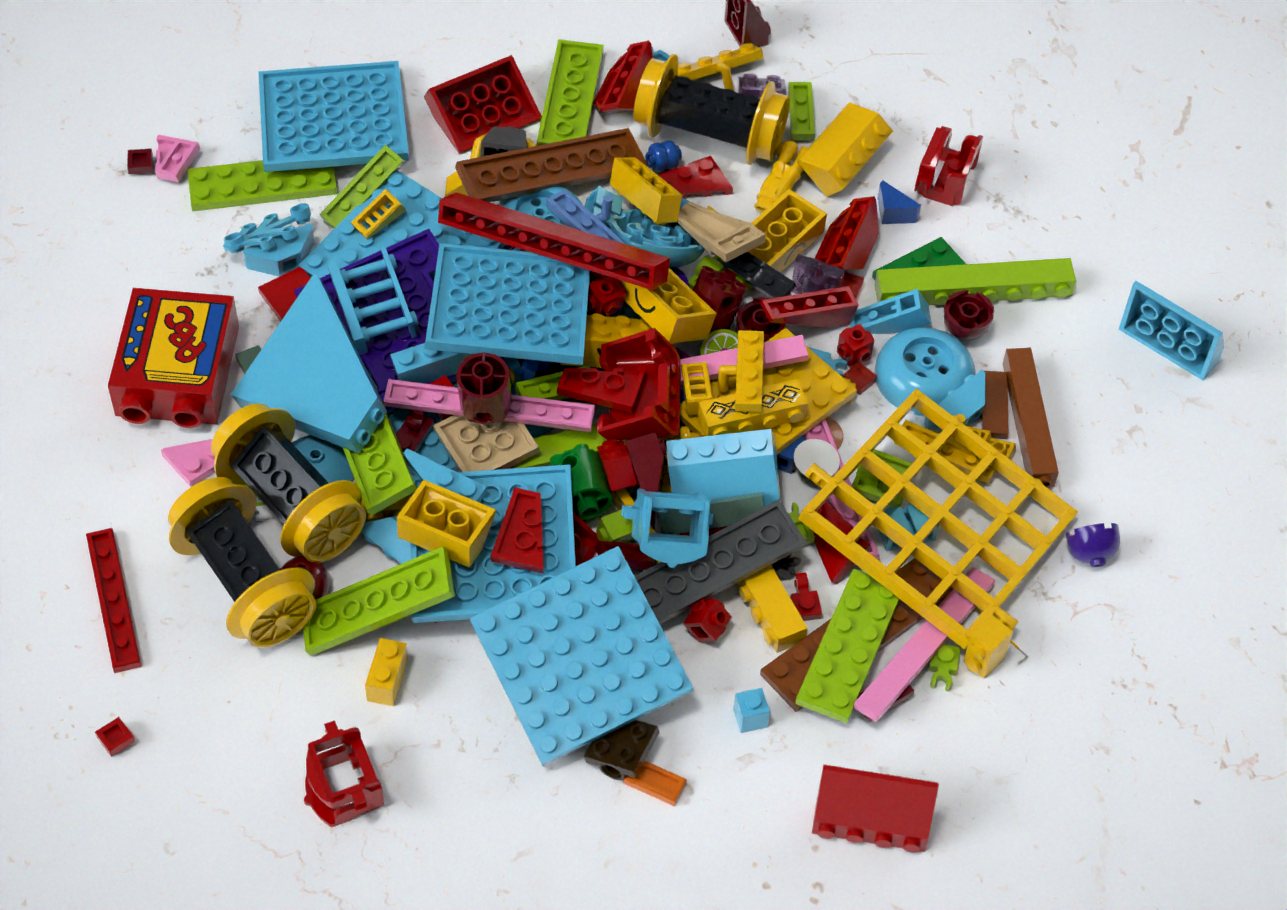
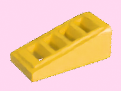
[351,189,406,240]
[681,362,713,415]

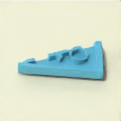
[403,449,487,503]

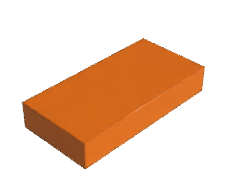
[623,761,687,806]

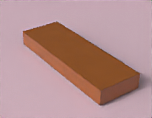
[981,370,1009,439]

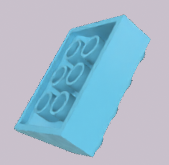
[1119,281,1224,380]
[666,429,781,506]

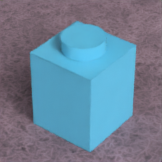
[733,688,770,733]

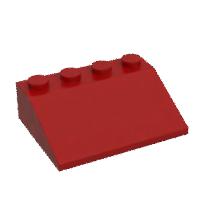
[424,55,542,153]
[811,764,939,853]

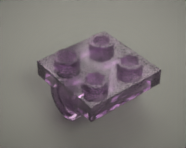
[738,74,786,98]
[792,254,845,294]

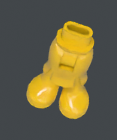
[754,141,808,213]

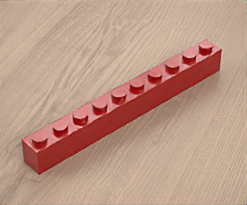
[438,192,670,290]

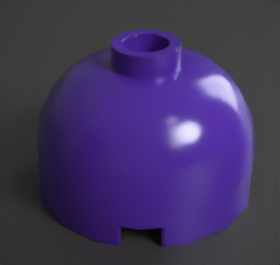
[1066,523,1120,567]

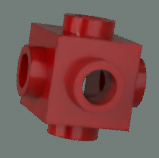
[587,276,627,315]
[837,324,874,369]
[683,598,732,642]

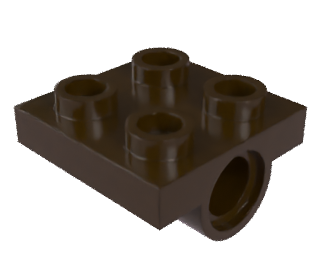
[584,720,660,780]

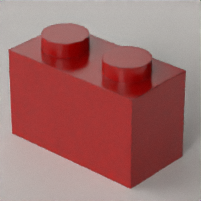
[597,439,637,491]

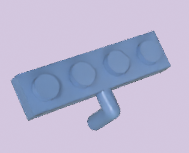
[546,189,627,245]

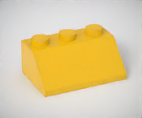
[397,480,496,568]

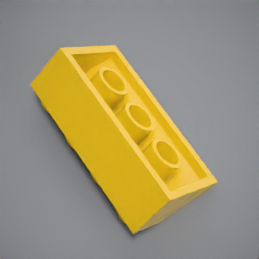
[797,102,893,197]

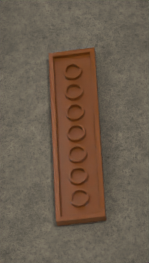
[455,128,648,202]
[760,558,954,712]

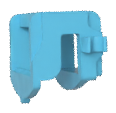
[621,489,714,568]

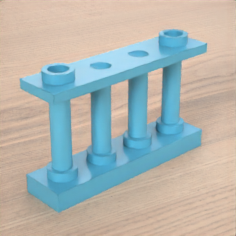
[327,246,419,355]

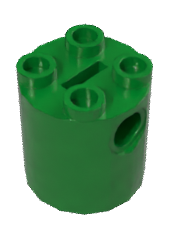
[549,444,613,521]

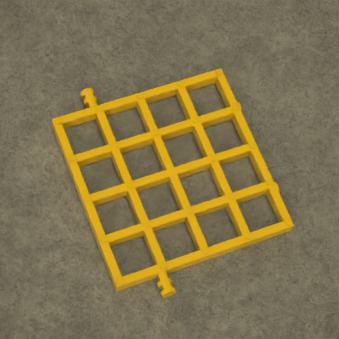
[798,388,1078,649]

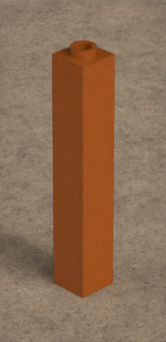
[1002,347,1059,488]

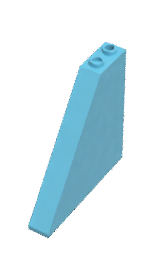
[230,274,387,453]

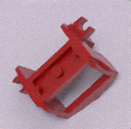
[914,126,984,206]
[304,720,384,827]

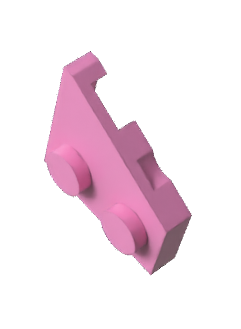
[155,134,200,183]
[161,439,215,487]

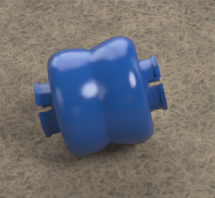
[645,140,682,173]

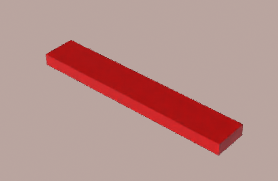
[86,528,142,673]

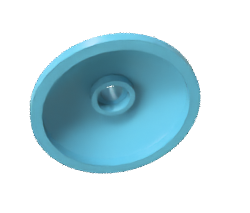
[292,435,354,483]

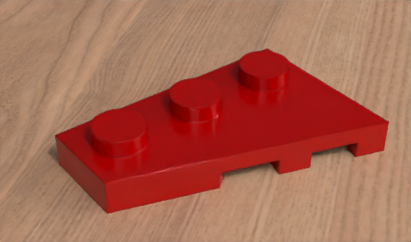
[658,155,733,199]
[557,368,647,413]
[490,487,544,574]
[812,500,870,585]

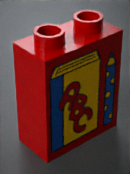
[108,288,239,428]

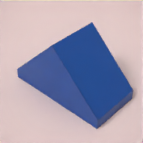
[877,180,921,224]

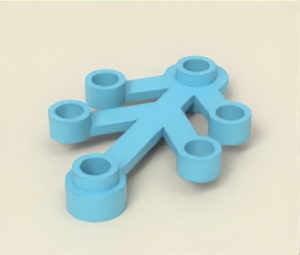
[223,203,311,253]

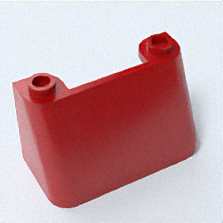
[597,328,680,440]

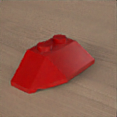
[593,40,653,112]
[814,196,879,272]

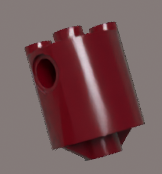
[693,266,748,334]
[456,352,512,424]

